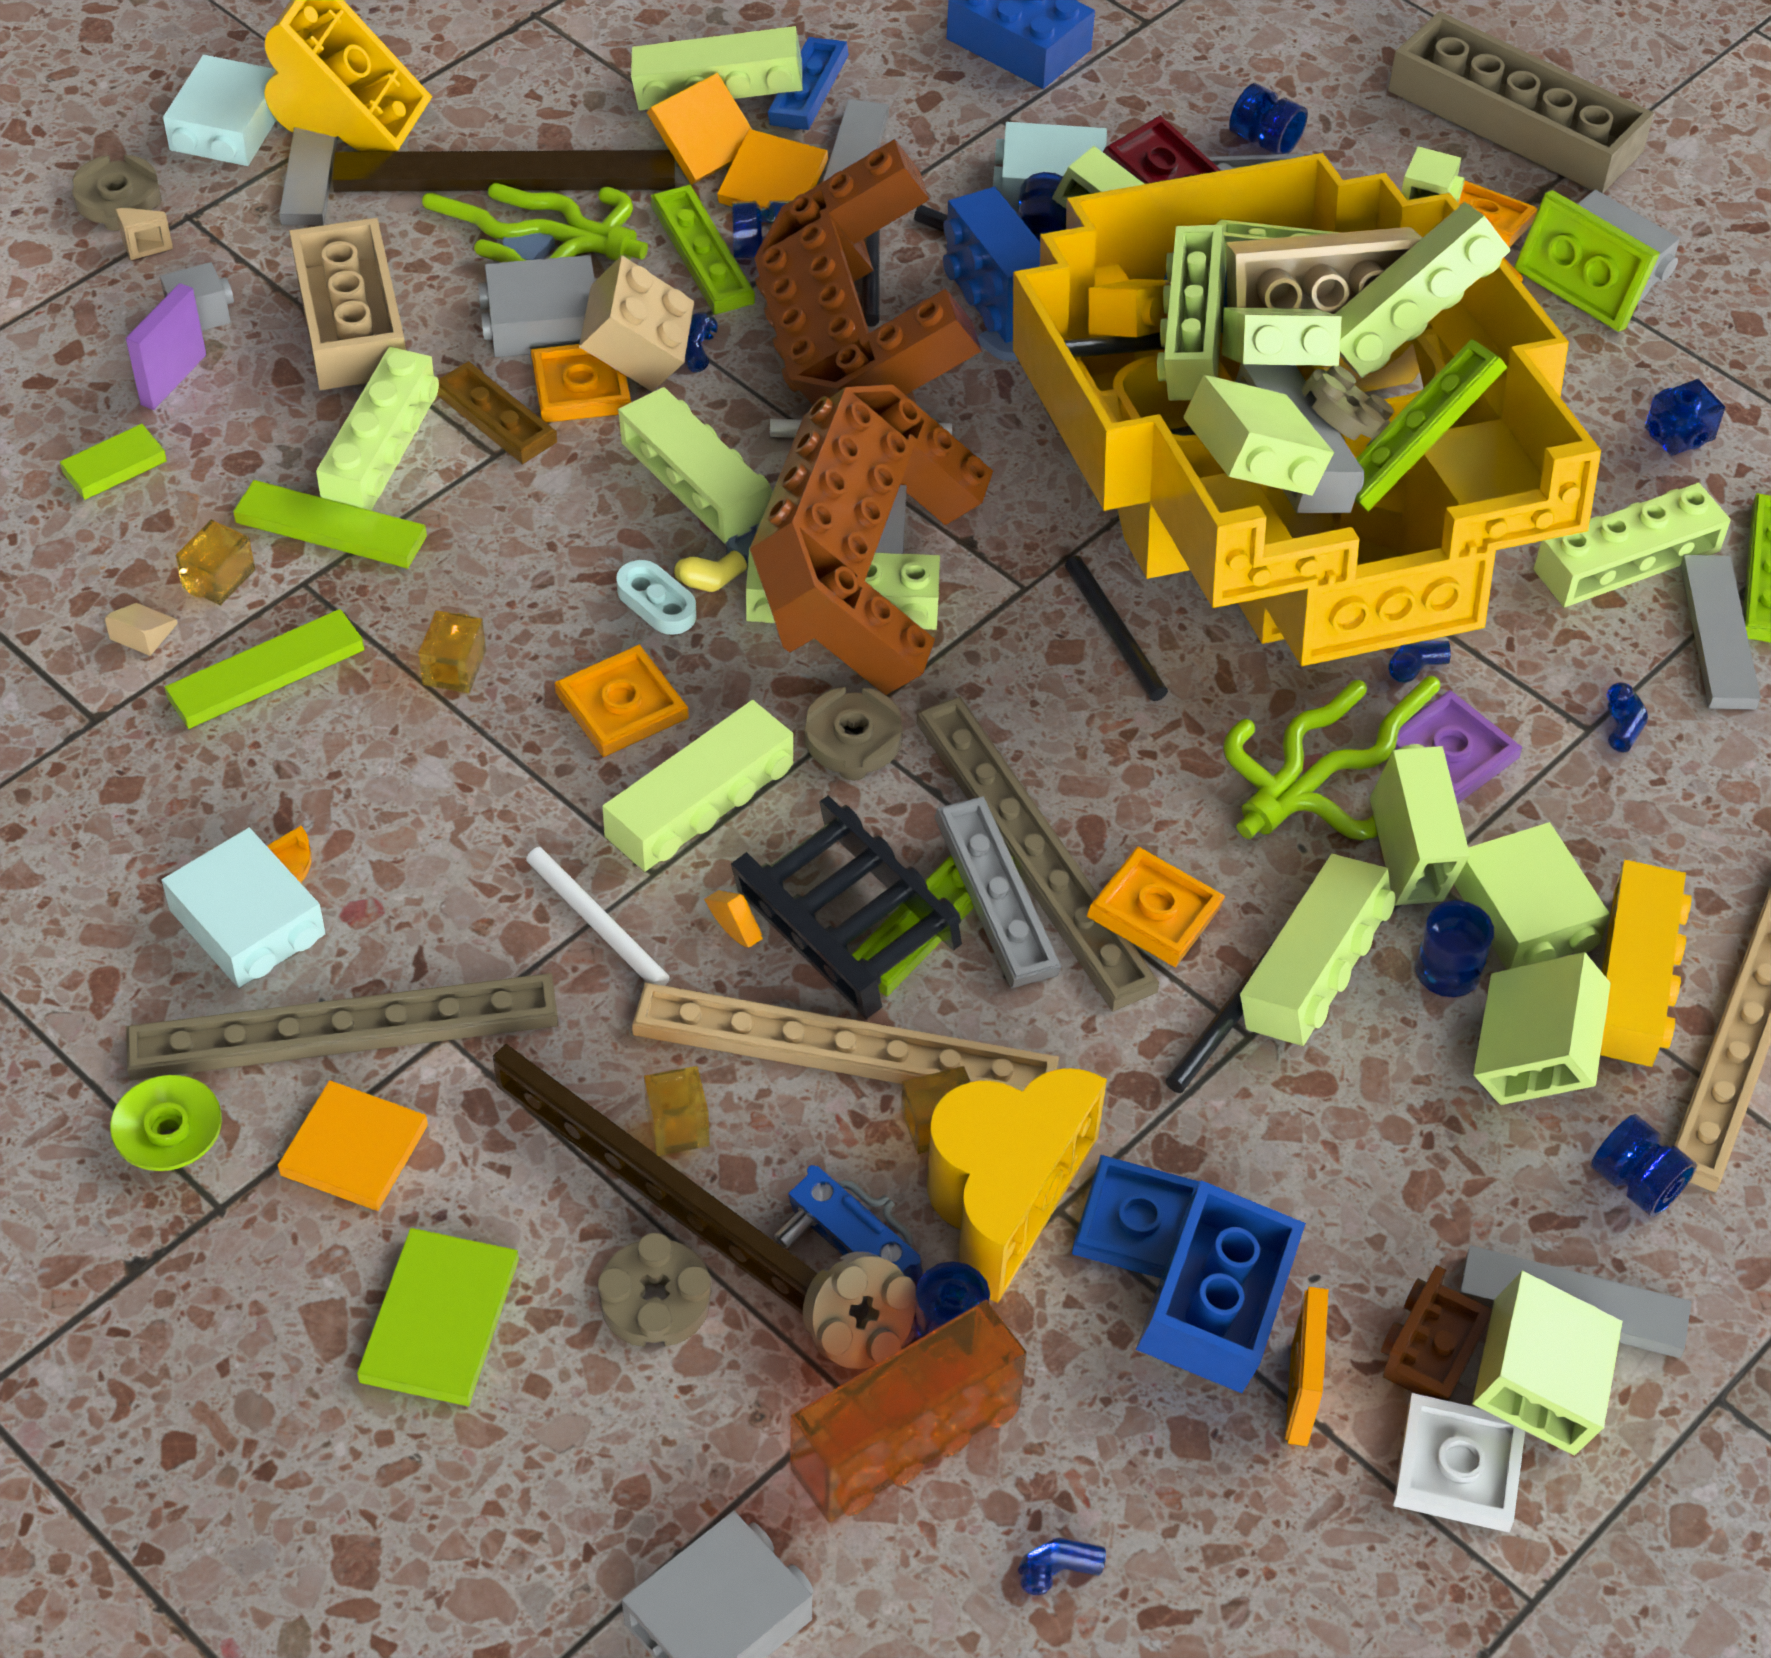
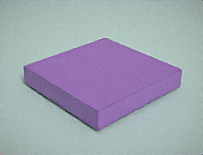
[126,283,206,410]
[1390,690,1522,804]

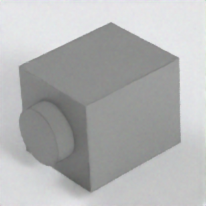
[160,262,234,331]

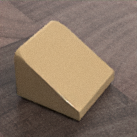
[115,208,173,260]
[105,603,178,656]

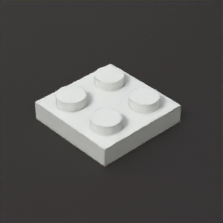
[1393,1393,1525,1533]

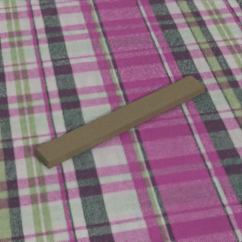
[917,696,1159,1012]
[126,973,558,1080]

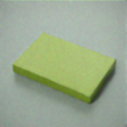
[1514,190,1660,332]
[357,1228,519,1407]

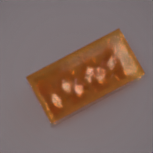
[790,1300,1027,1523]

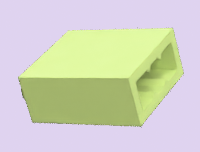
[1222,307,1342,366]
[1183,374,1334,496]
[1369,744,1470,906]
[1454,822,1610,970]
[1473,952,1611,1105]
[1472,1270,1623,1456]

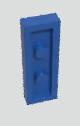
[768,37,849,130]

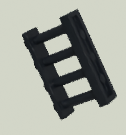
[731,795,962,1019]

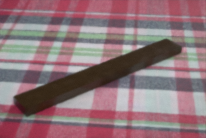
[332,150,675,192]
[493,1044,818,1315]

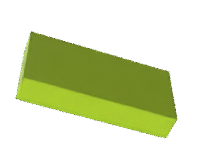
[60,424,167,500]

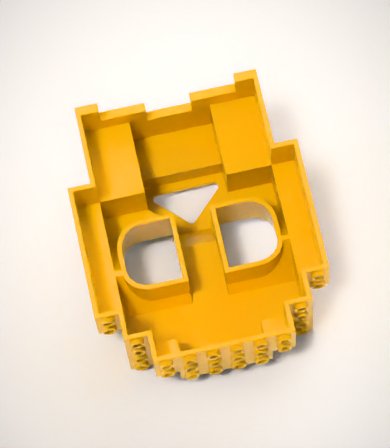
[1013,153,1601,666]

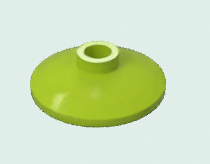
[110,1075,222,1171]

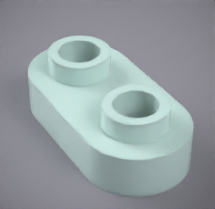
[616,560,696,635]

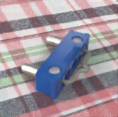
[774,1165,924,1310]

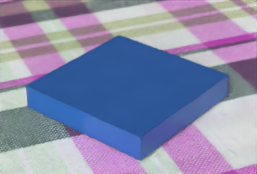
[1072,1155,1200,1278]

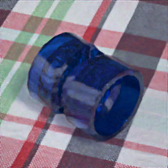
[1229,83,1308,154]
[1016,172,1066,242]
[732,200,792,258]
[1415,900,1494,998]
[1591,1114,1698,1218]
[913,1261,990,1366]

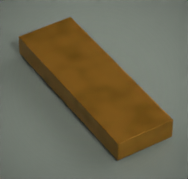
[437,361,557,465]

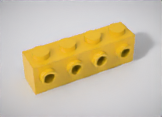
[1600,859,1692,1067]

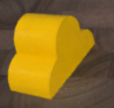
[264,0,432,152]
[927,1068,1107,1303]

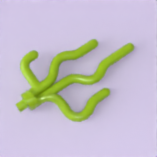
[422,183,648,263]
[1223,676,1440,840]

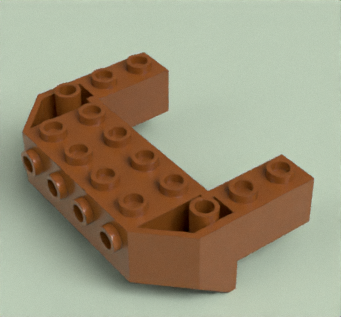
[754,139,982,405]
[750,384,993,695]

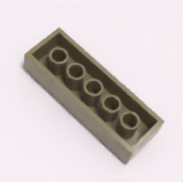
[1388,11,1654,193]

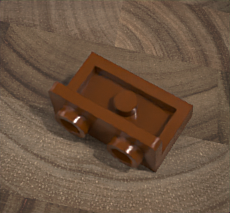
[1380,1265,1492,1401]

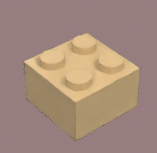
[579,255,694,392]

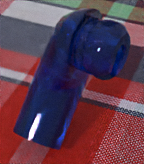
[685,312,718,373]
[1388,641,1451,683]
[1606,682,1648,753]
[1018,1537,1106,1595]

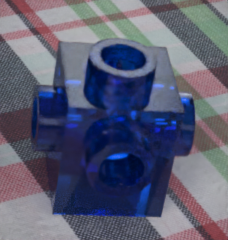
[1645,378,1726,456]

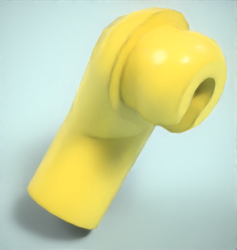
[674,550,747,592]

